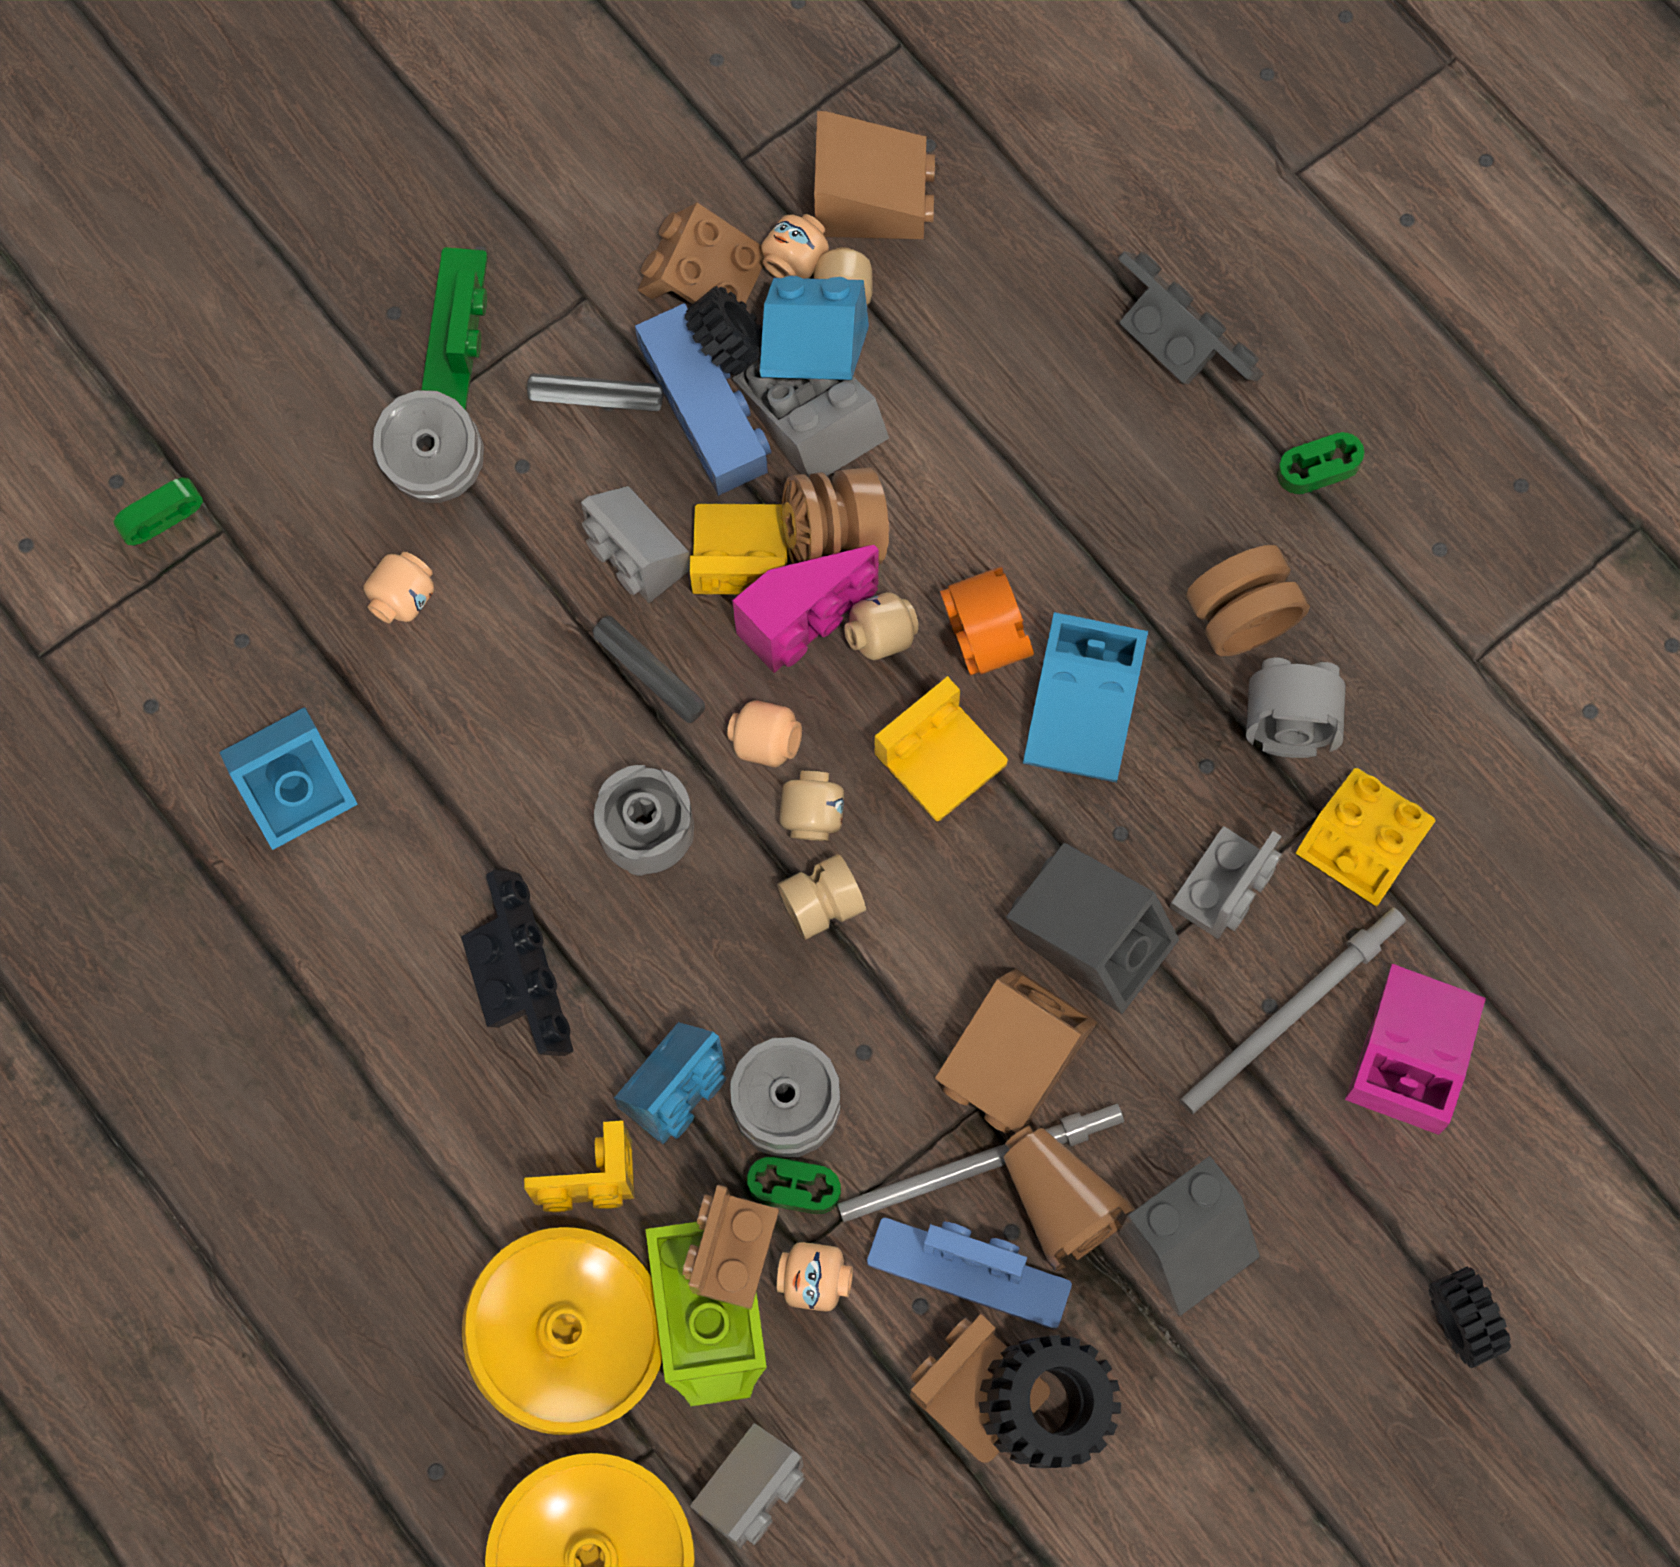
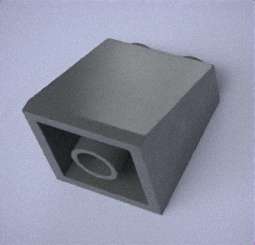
[1006,843,1179,1014]
[1118,1156,1260,1317]

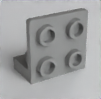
[1170,826,1283,939]

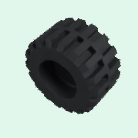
[979,1335,1121,1468]

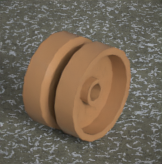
[1186,545,1310,657]

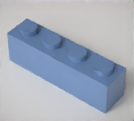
[635,303,771,496]

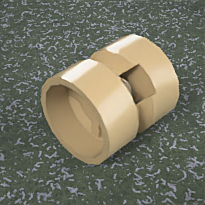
[777,854,866,940]

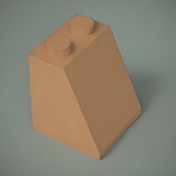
[814,111,935,239]
[935,969,1097,1133]

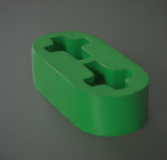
[1277,432,1365,495]
[113,477,203,546]
[747,1157,841,1214]

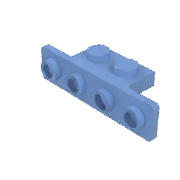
[867,1218,1072,1330]

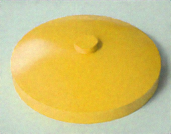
[462,1227,662,1435]
[485,1453,695,1567]

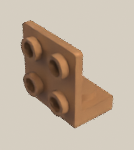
[682,1185,779,1310]

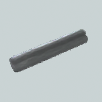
[527,373,663,411]
[593,616,705,723]

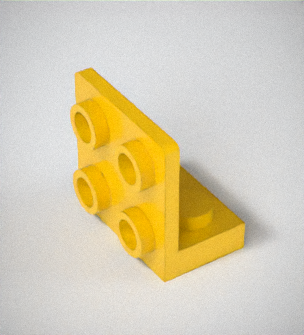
[690,504,787,594]
[875,676,1008,821]
[1296,768,1436,907]
[524,1121,634,1212]

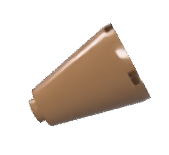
[1003,1126,1135,1271]

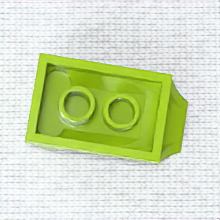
[645,1222,767,1406]

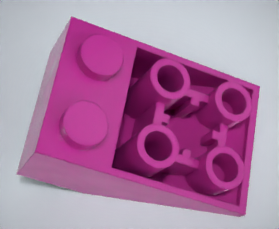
[732,545,879,673]
[1345,964,1486,1135]

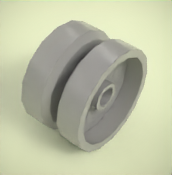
[373,390,484,503]
[730,1037,840,1158]

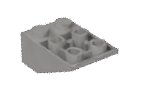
[732,362,889,478]

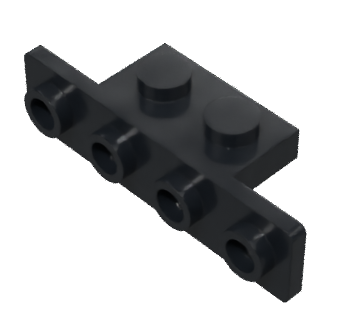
[461,870,573,1056]

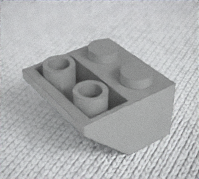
[581,486,690,603]
[690,1423,805,1549]

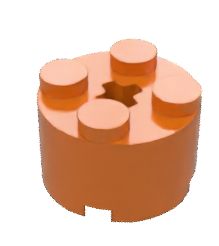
[940,566,1034,676]

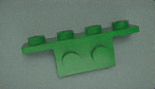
[421,247,488,411]

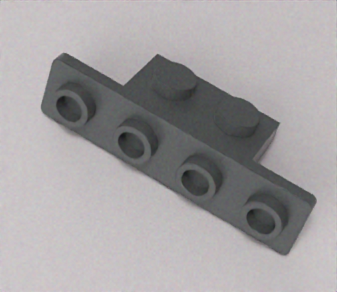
[1118,251,1264,384]

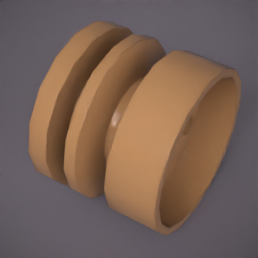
[782,467,889,564]

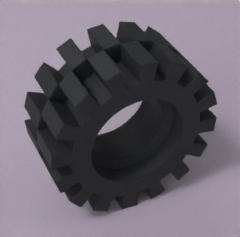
[685,286,763,376]
[1428,1266,1511,1368]

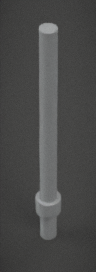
[1180,907,1406,1114]
[837,1104,1124,1223]

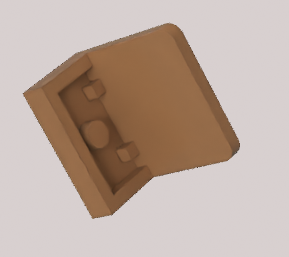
[638,202,765,304]
[910,1314,1050,1463]

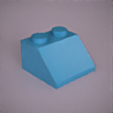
[760,276,869,380]
[219,707,358,850]

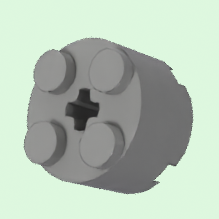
[1246,658,1346,758]
[594,765,694,876]

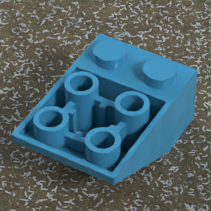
[1023,612,1148,783]
[614,1022,726,1144]

